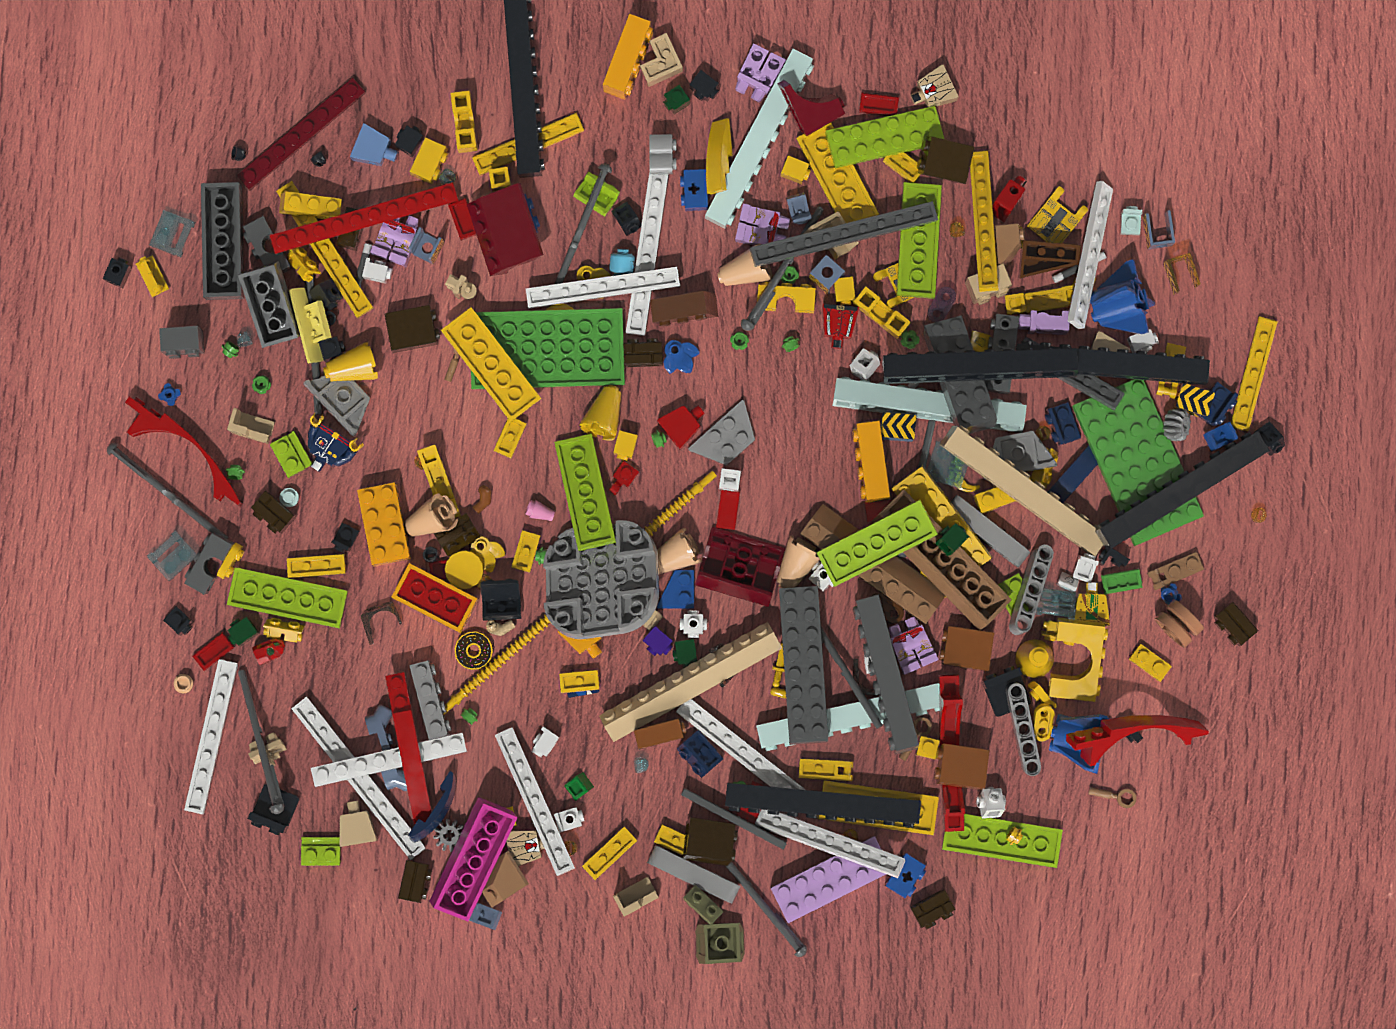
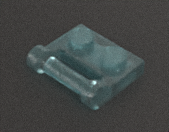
[149,210,195,258]
[147,530,197,581]
[1036,588,1076,620]

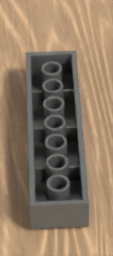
[779,586,828,745]
[853,595,919,755]

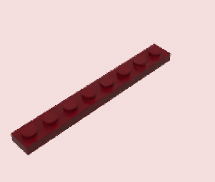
[237,78,365,191]

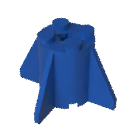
[1090,259,1155,334]
[1049,714,1111,774]

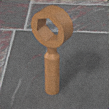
[444,349,459,382]
[899,717,932,762]
[1088,787,1136,808]

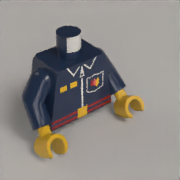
[308,413,364,472]

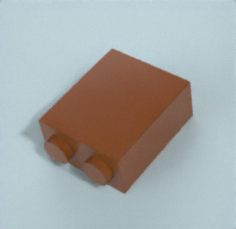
[939,626,994,672]
[634,719,686,750]
[934,744,990,790]

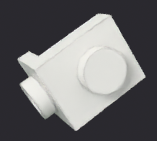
[1072,553,1099,583]

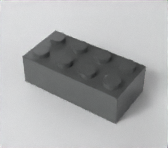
[238,261,300,348]

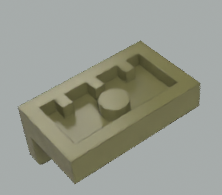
[683,885,723,925]

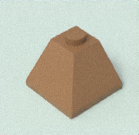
[995,224,1025,269]
[482,851,529,907]

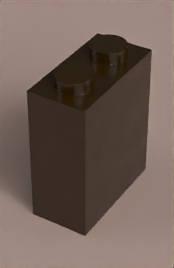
[917,136,975,184]
[384,305,440,353]
[682,817,738,866]

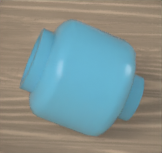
[609,249,635,276]

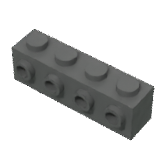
[984,314,1019,394]

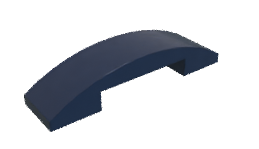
[1047,446,1098,504]
[408,771,456,843]

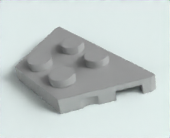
[303,376,370,437]
[688,400,755,466]
[984,431,1057,479]

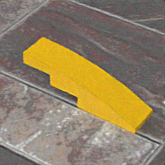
[706,118,733,195]

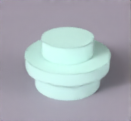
[279,488,299,507]

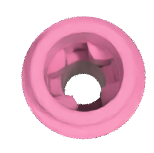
[525,500,555,521]

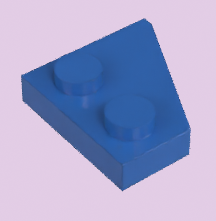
[657,570,694,609]

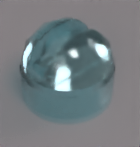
[439,169,456,185]
[237,331,253,347]
[634,757,649,773]

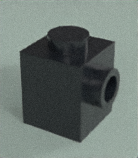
[689,70,720,102]
[395,126,424,158]
[102,257,132,289]
[309,278,343,311]
[318,336,346,362]

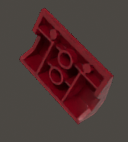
[467,183,544,276]
[695,527,786,607]

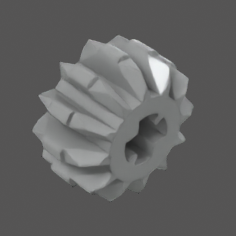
[1163,409,1191,441]
[433,819,464,852]

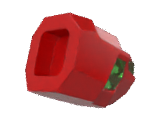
[252,639,285,665]

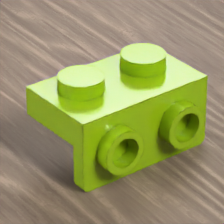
[573,172,620,217]

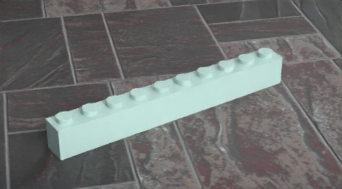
[705,49,814,229]
[832,377,1027,433]
[756,683,940,751]

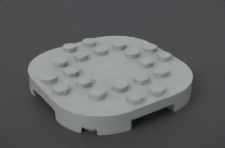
[543,520,659,639]

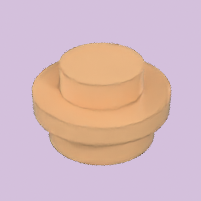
[174,674,193,693]

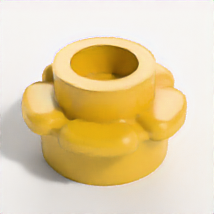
[1006,827,1023,845]

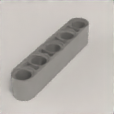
[951,495,1030,568]
[1009,544,1054,635]
[1006,682,1041,776]
[647,845,741,904]

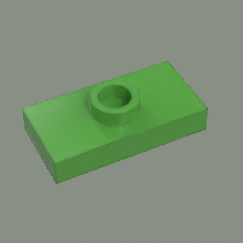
[1101,569,1143,595]

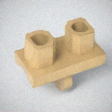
[445,274,477,299]
[248,733,287,766]

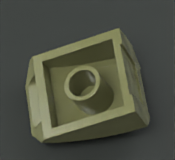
[695,923,745,964]

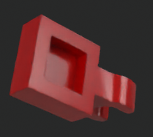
[609,461,639,496]

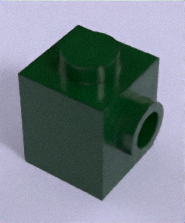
[663,84,690,115]
[935,523,969,557]
[227,617,259,646]
[672,639,697,668]

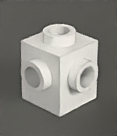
[809,561,833,591]
[680,611,707,638]
[976,787,1006,818]

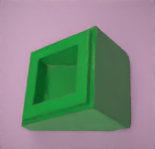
[564,772,594,801]

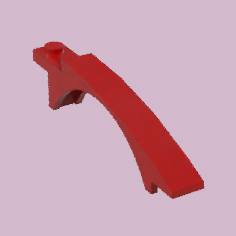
[125,396,242,507]
[385,672,432,825]
[939,674,965,832]
[1066,715,1209,766]

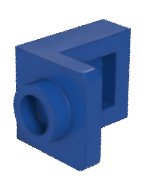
[1203,422,1238,452]

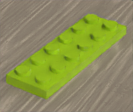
[825,106,944,168]
[896,182,942,299]
[554,433,616,551]
[817,500,938,587]
[227,567,348,629]
[942,814,1063,868]

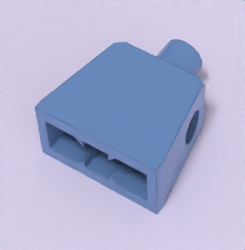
[350,123,398,166]

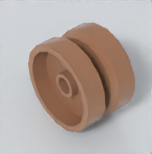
[1155,599,1204,648]

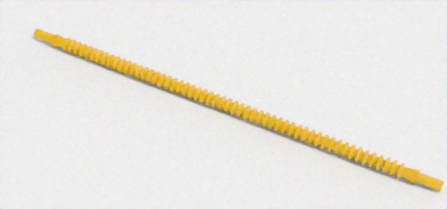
[443,471,717,715]

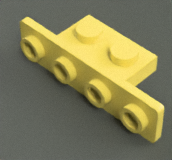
[289,288,332,363]

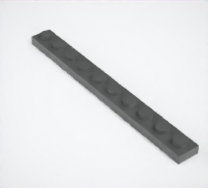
[750,201,938,267]

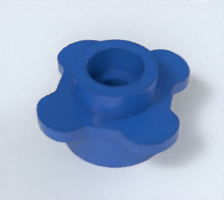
[158,383,181,406]
[1161,583,1182,605]

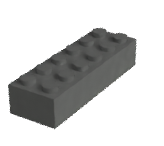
[201,182,244,300]
[923,316,997,434]

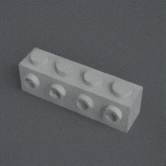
[409,660,451,740]

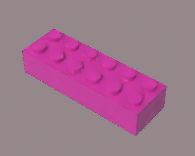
[429,797,518,922]

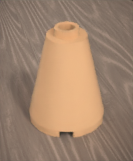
[717,244,772,286]
[405,494,458,536]
[657,528,702,574]
[777,535,820,588]

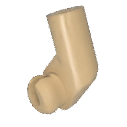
[486,619,515,636]

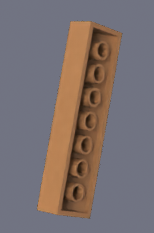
[872,490,1012,631]
[800,504,946,624]

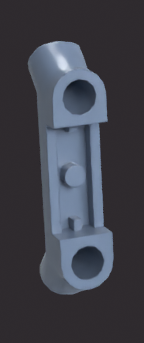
[365,704,407,791]

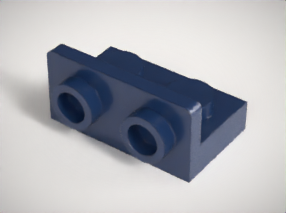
[1194,382,1238,426]
[1044,402,1081,446]
[677,730,723,778]

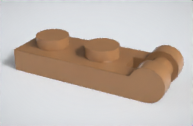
[1147,552,1204,590]

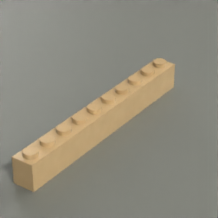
[939,425,1103,556]
[599,622,782,742]

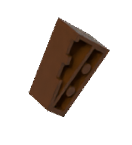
[1018,240,1081,279]
[650,291,719,327]

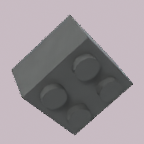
[159,326,205,359]

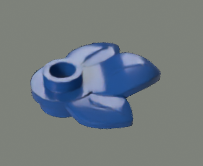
[663,340,700,374]

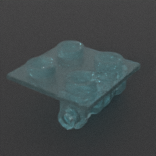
[927,441,968,489]

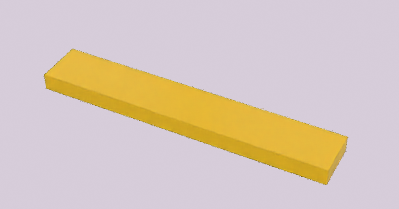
[472,113,584,176]
[1231,316,1278,432]

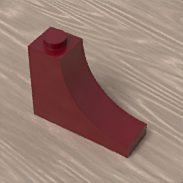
[777,80,845,136]

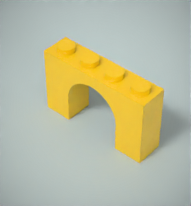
[1048,618,1108,702]

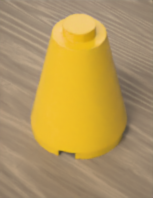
[323,342,378,381]
[579,385,621,441]
[1015,639,1054,678]

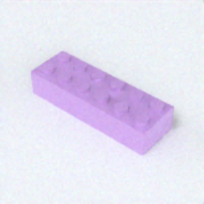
[771,836,886,923]

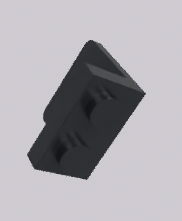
[480,579,522,621]
[982,666,1031,717]
[247,784,299,836]

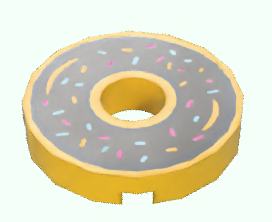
[454,631,493,670]

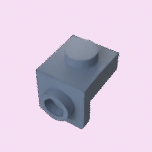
[786,192,812,224]
[469,903,502,930]

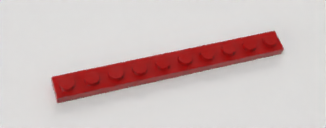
[269,182,458,254]

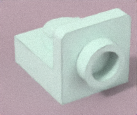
[1120,206,1142,235]

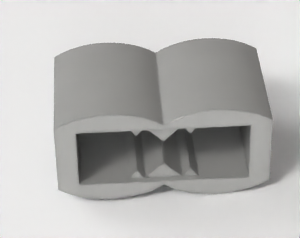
[649,134,676,175]

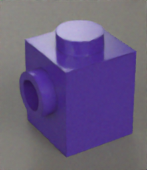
[643,626,673,656]

